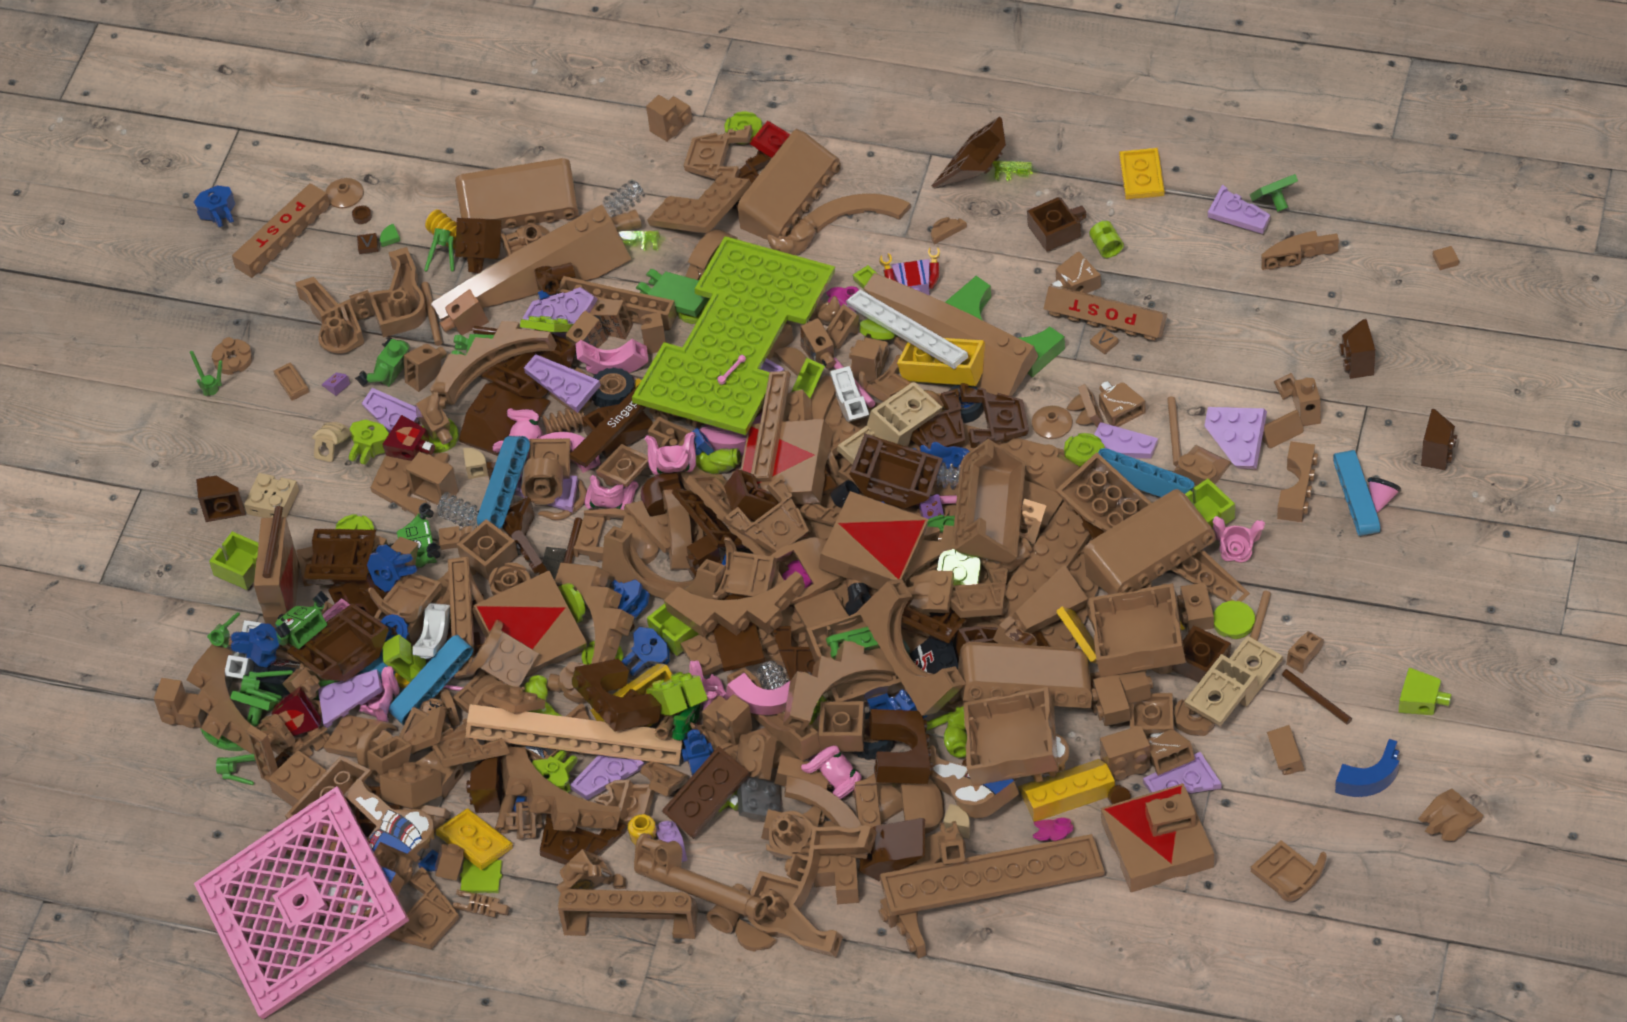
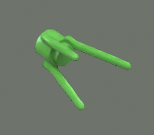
[424,228,454,272]
[190,351,223,396]
[207,612,240,648]
[240,670,293,702]
[216,754,256,785]

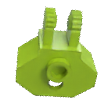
[349,419,389,465]
[532,750,578,793]

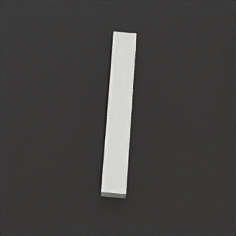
[846,290,968,369]

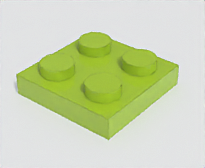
[520,316,574,332]

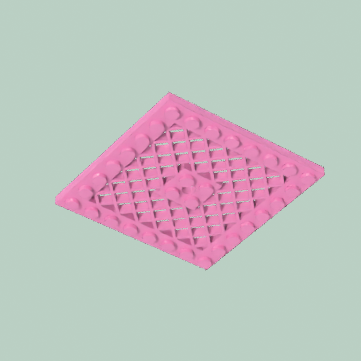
[194,787,409,1019]

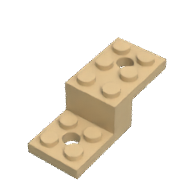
[837,382,942,465]
[1184,636,1283,726]

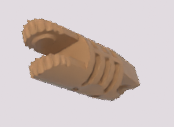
[453,889,510,918]

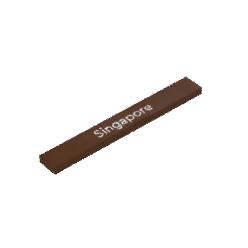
[569,385,646,468]

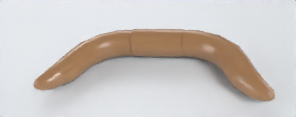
[538,480,587,520]

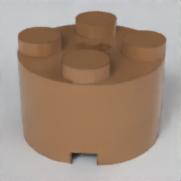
[521,458,564,505]

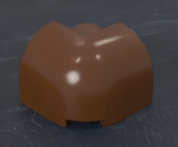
[640,472,681,517]
[328,573,387,617]

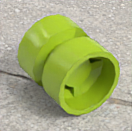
[1089,221,1124,258]

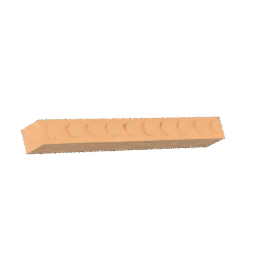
[465,704,682,765]

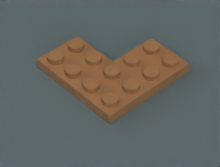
[647,176,751,233]

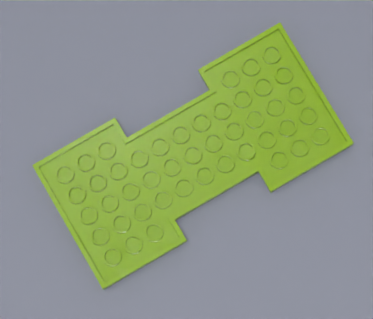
[632,236,835,435]

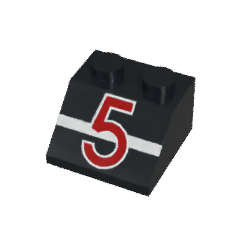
[910,637,958,674]
[253,659,300,698]

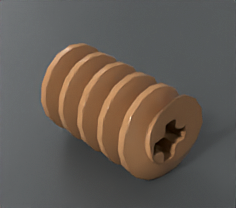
[542,408,585,434]

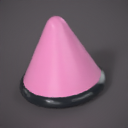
[1367,477,1401,513]

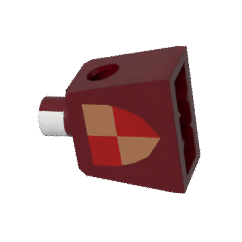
[382,415,435,461]
[272,686,322,736]

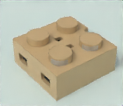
[244,473,299,518]

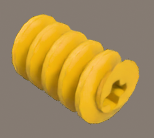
[425,209,457,249]

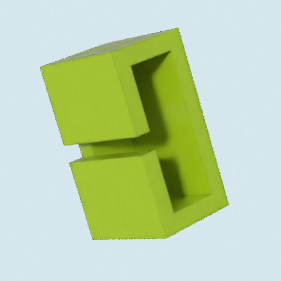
[791,358,825,398]
[383,634,426,682]

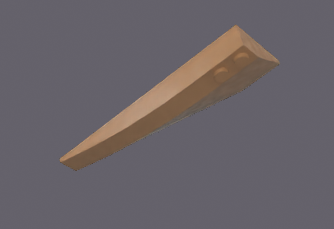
[431,204,631,320]
[864,273,1038,396]
[1055,452,1250,602]

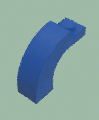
[1335,739,1400,797]

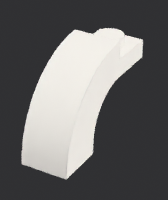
[830,366,869,422]
[413,603,450,659]
[225,620,261,679]

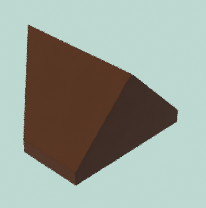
[502,497,535,545]

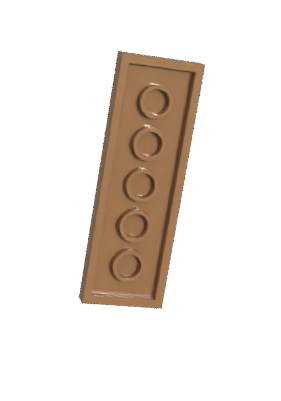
[686,474,792,562]

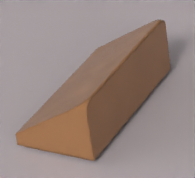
[1262,410,1304,448]

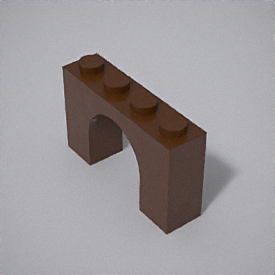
[572,659,662,732]
[868,709,933,784]

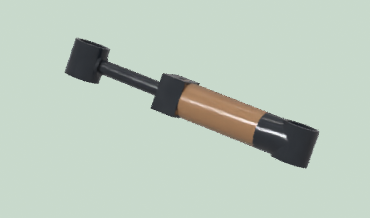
[831,480,871,616]

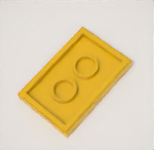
[1119,148,1164,200]
[1056,606,1097,664]
[436,808,513,870]

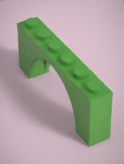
[945,276,1065,378]

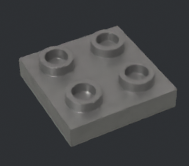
[737,777,781,822]

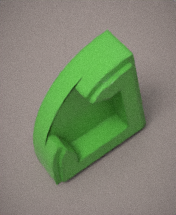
[380,223,400,247]

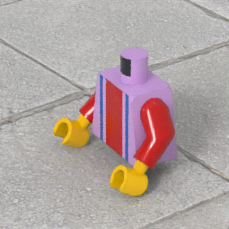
[879,247,940,295]

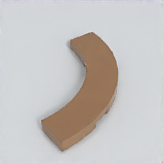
[807,194,911,233]
[784,776,868,859]

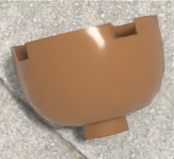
[489,563,530,596]

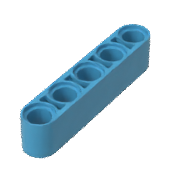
[477,436,530,529]
[1098,448,1194,497]
[1333,450,1380,536]
[389,635,474,725]

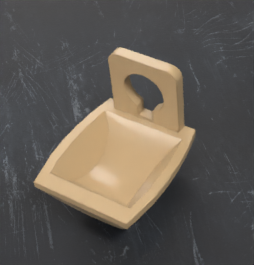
[312,422,351,462]

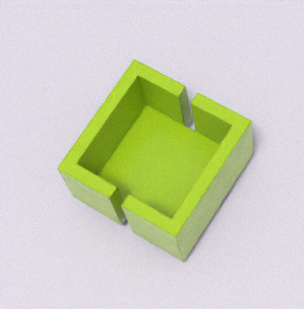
[1185,478,1235,529]
[209,531,258,590]
[647,604,700,656]
[646,672,708,715]

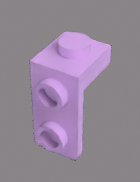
[656,821,687,862]

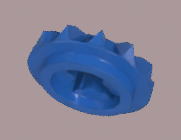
[380,614,409,642]

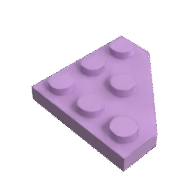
[523,287,598,340]
[1204,407,1267,469]

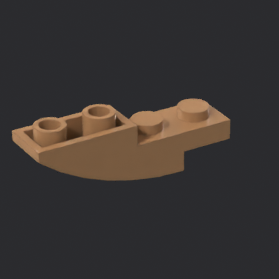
[1261,230,1339,270]

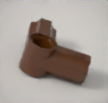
[534,262,576,295]

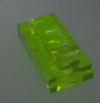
[993,161,1033,181]
[619,231,661,250]

